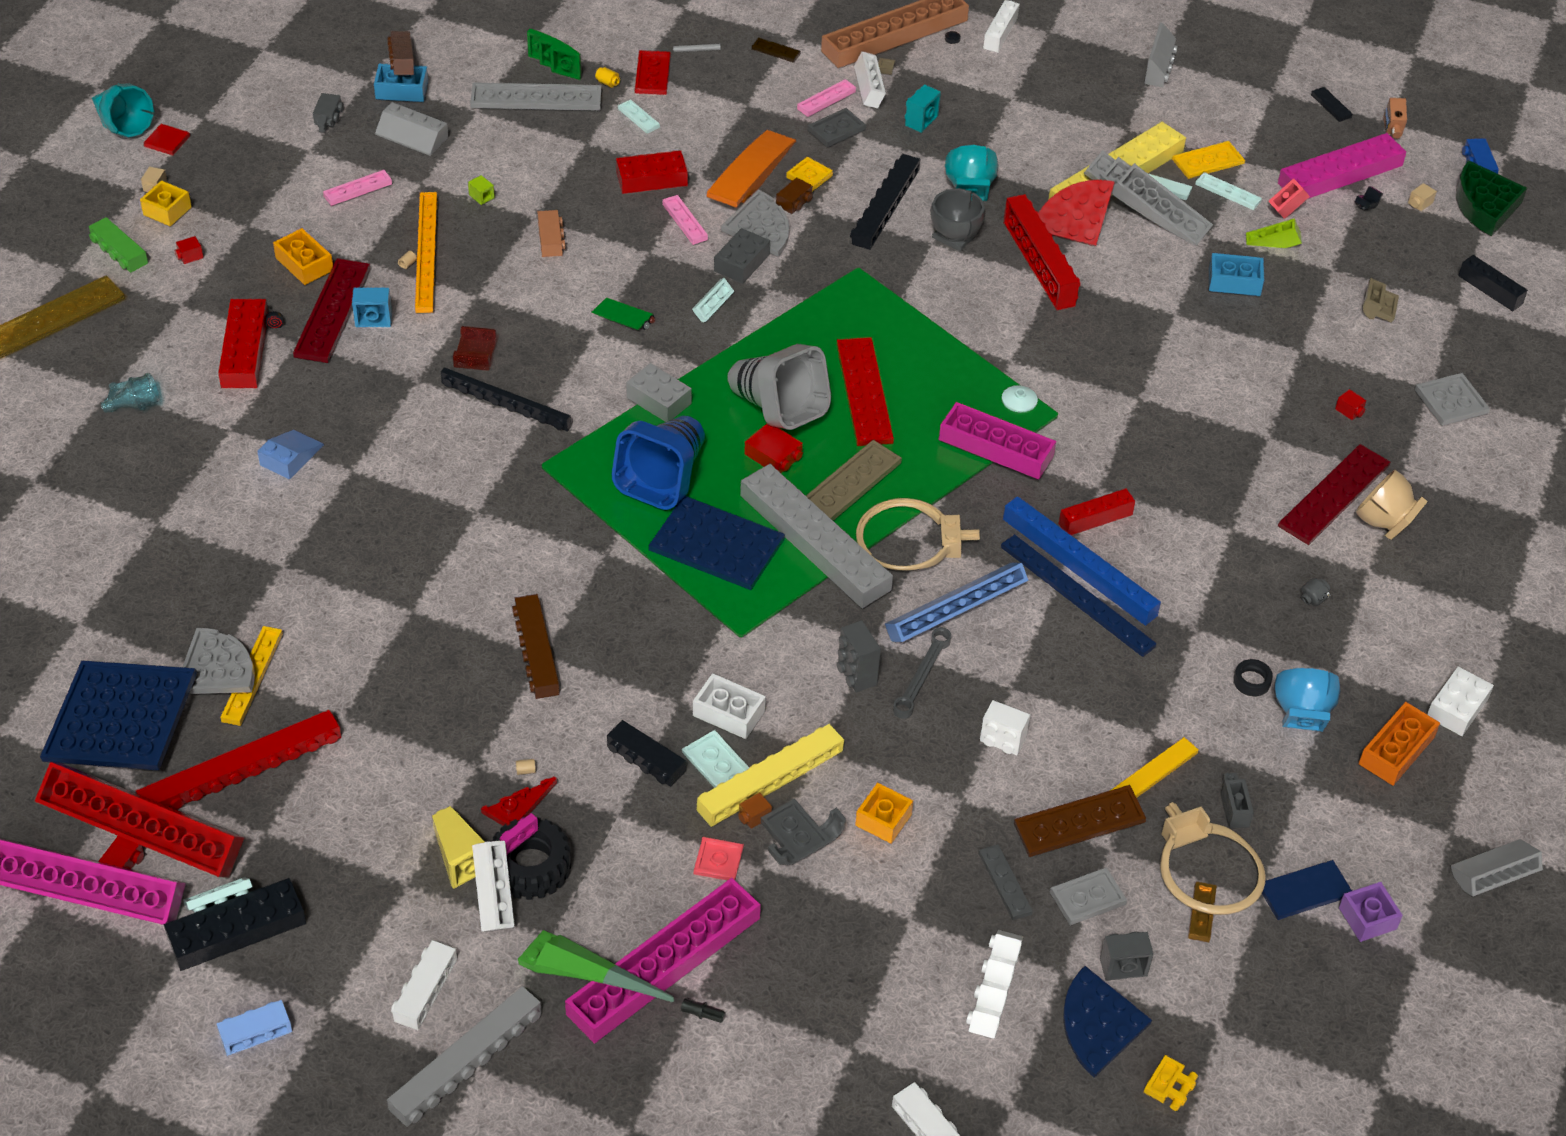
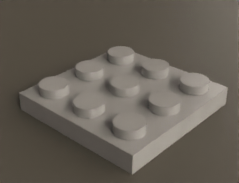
[1415,373,1490,426]

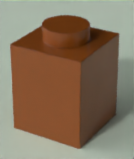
[738,792,772,829]

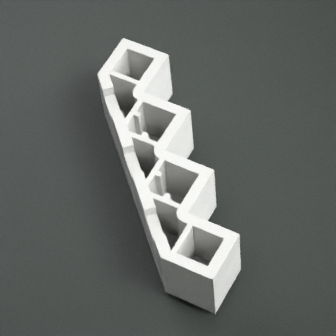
[966,930,1023,1038]

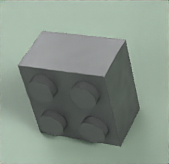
[1100,931,1154,981]

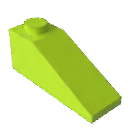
[1246,218,1302,248]

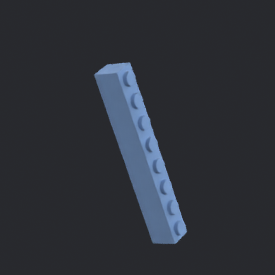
[885,563,1028,642]

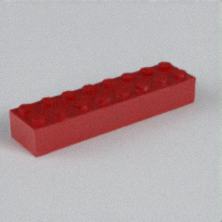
[1003,194,1080,310]

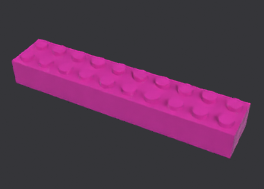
[0,838,186,925]
[565,878,760,1044]

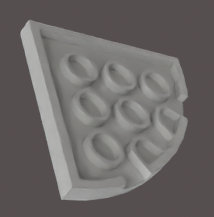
[721,189,789,257]
[183,628,255,694]

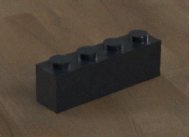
[1458,255,1528,312]
[607,720,686,787]

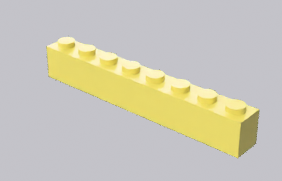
[697,724,844,827]

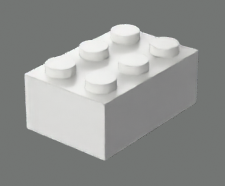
[1427,667,1494,736]
[693,673,766,739]

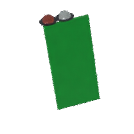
[592,297,655,330]

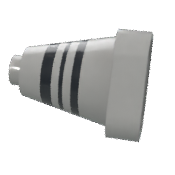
[728,344,831,430]

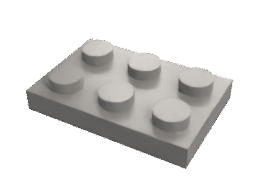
[1050,867,1127,925]

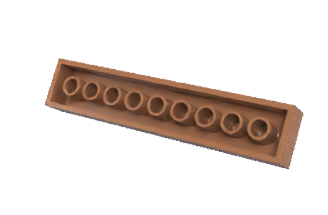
[821,0,969,68]

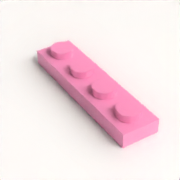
[797,79,856,117]
[323,170,392,206]
[662,195,708,245]

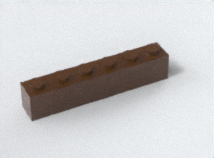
[387,31,414,75]
[512,594,559,699]

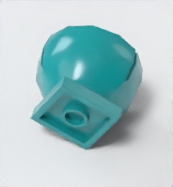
[92,83,154,137]
[945,145,999,201]

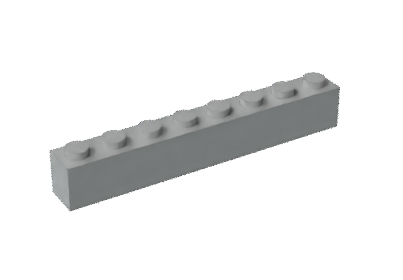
[387,986,541,1127]

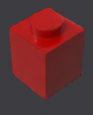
[174,236,203,264]
[1335,389,1367,420]

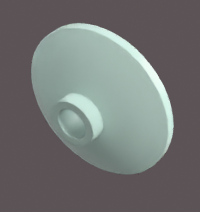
[1002,386,1038,413]

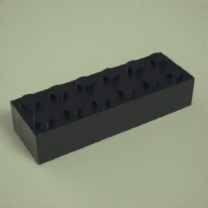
[163,878,306,972]

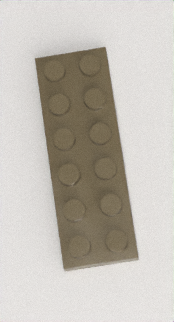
[806,440,902,520]

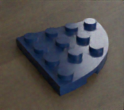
[1063,966,1152,1078]

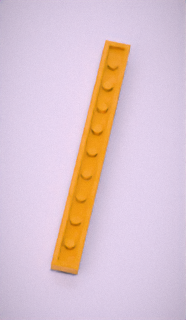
[415,192,437,313]

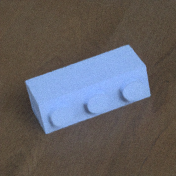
[216,1000,292,1056]

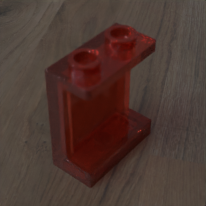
[453,326,497,371]

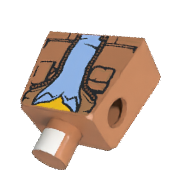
[1383,98,1407,138]

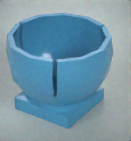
[1275,668,1341,732]

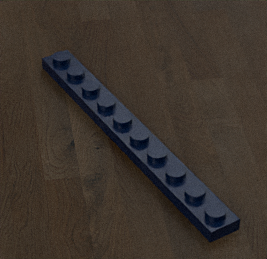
[1001,534,1157,657]

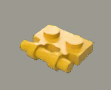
[1144,1055,1198,1111]

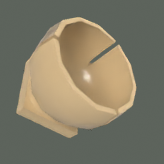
[1355,470,1428,540]

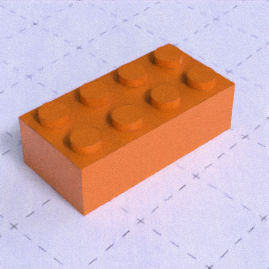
[1359,702,1440,786]

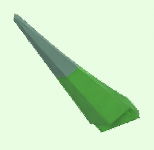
[518,930,674,1002]

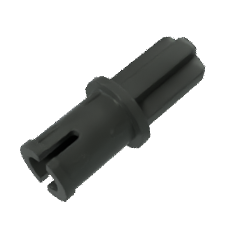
[681,998,725,1023]

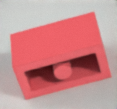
[1268,178,1310,219]

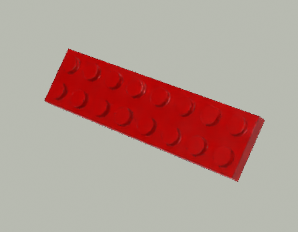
[836,337,894,446]

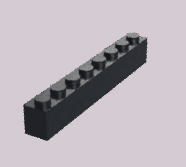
[850,153,921,250]

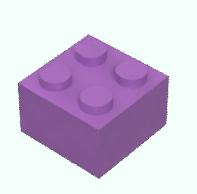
[1339,882,1403,942]

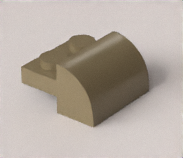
[1363,278,1399,323]

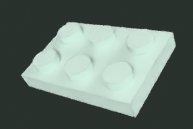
[183,877,252,912]

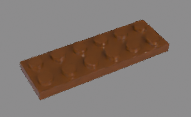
[1014,785,1146,857]

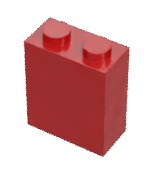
[745,423,803,473]

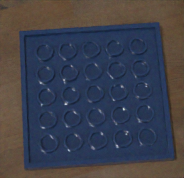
[40,660,197,770]

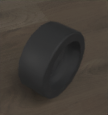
[1233,659,1273,697]

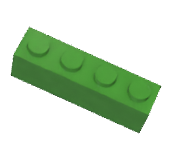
[89,217,148,273]

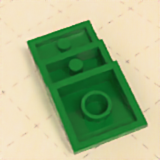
[527,29,581,80]

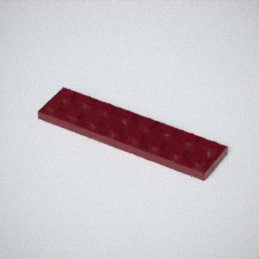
[293,258,371,363]
[1278,444,1391,545]

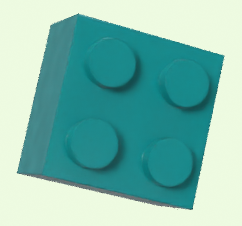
[905,84,941,133]

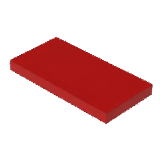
[635,50,671,95]

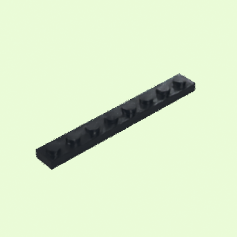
[441,367,571,432]

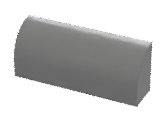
[1451,839,1543,896]

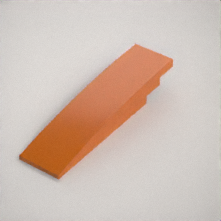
[707,130,796,208]

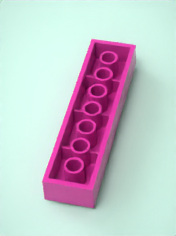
[1278,133,1407,199]

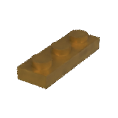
[1188,881,1217,942]

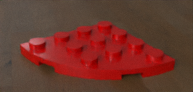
[1038,180,1115,246]

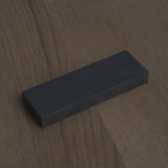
[1311,87,1353,122]

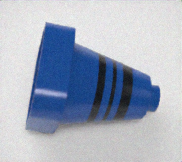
[612,416,705,510]

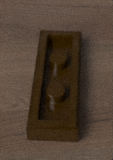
[752,37,801,63]

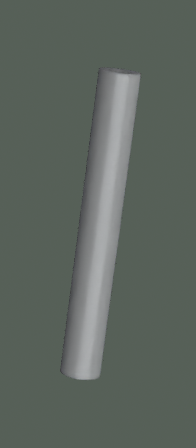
[673,44,720,52]

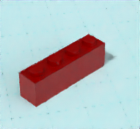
[1058,488,1135,535]

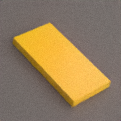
[1172,141,1245,179]

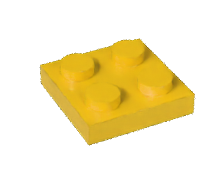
[786,157,833,192]

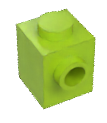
[468,175,494,205]

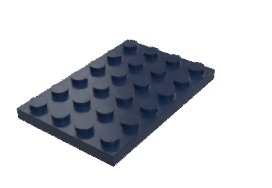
[649,496,785,590]

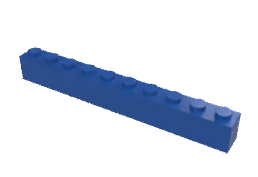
[1003,496,1161,626]

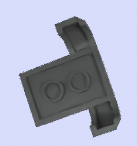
[761,799,846,865]

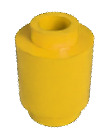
[595,67,620,88]

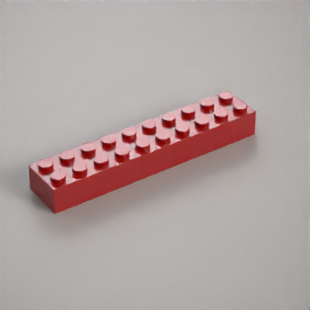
[35,762,245,878]

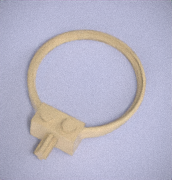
[856,498,980,570]
[1160,802,1265,915]

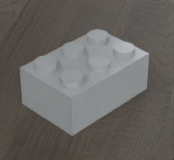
[626,363,691,422]

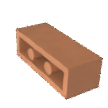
[537,210,565,257]

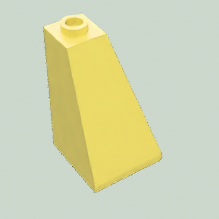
[432,806,485,889]

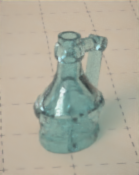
[101,373,160,413]

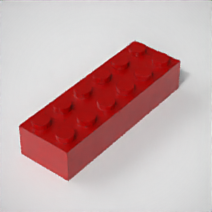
[218,299,268,388]

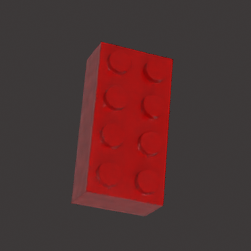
[616,150,688,194]

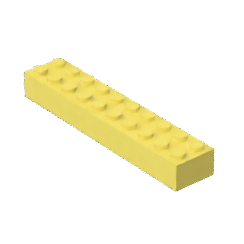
[1048,122,1186,200]

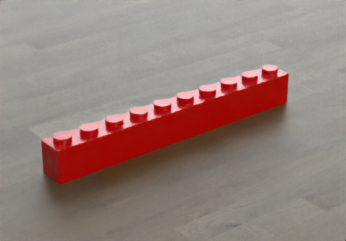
[136,710,341,809]

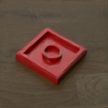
[143,124,190,156]

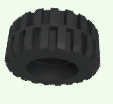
[493,817,571,900]

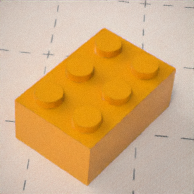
[273,228,333,285]

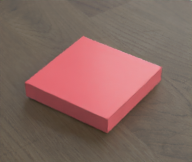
[694,837,744,880]

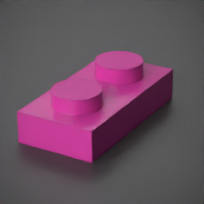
[500,813,538,855]

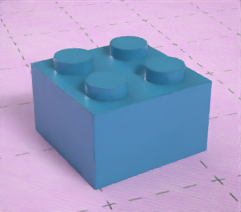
[352,288,392,327]

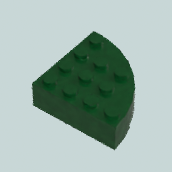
[1456,160,1527,236]

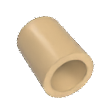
[398,251,417,269]
[516,759,536,775]

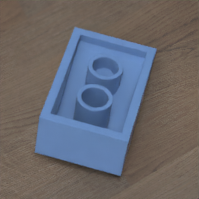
[257,430,324,479]

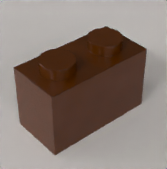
[776,177,813,214]

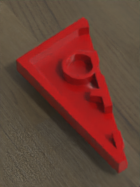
[481,776,557,826]

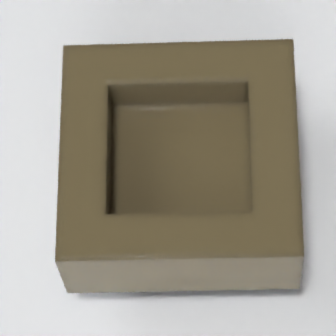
[878,58,895,75]

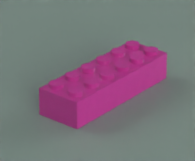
[939,402,1056,479]

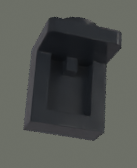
[1354,186,1383,210]

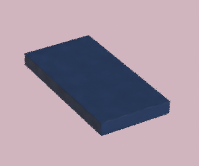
[1262,860,1352,920]

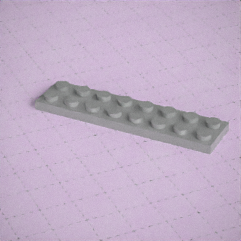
[470,82,601,110]

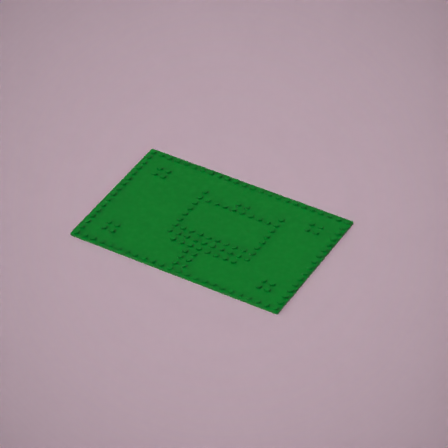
[542,268,1058,637]

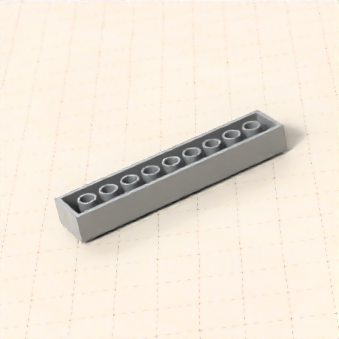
[740,464,893,608]

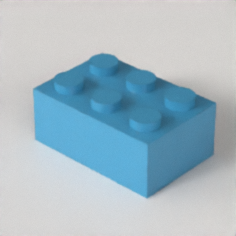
[374,64,428,102]
[1209,253,1264,296]

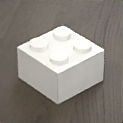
[980,700,1030,755]

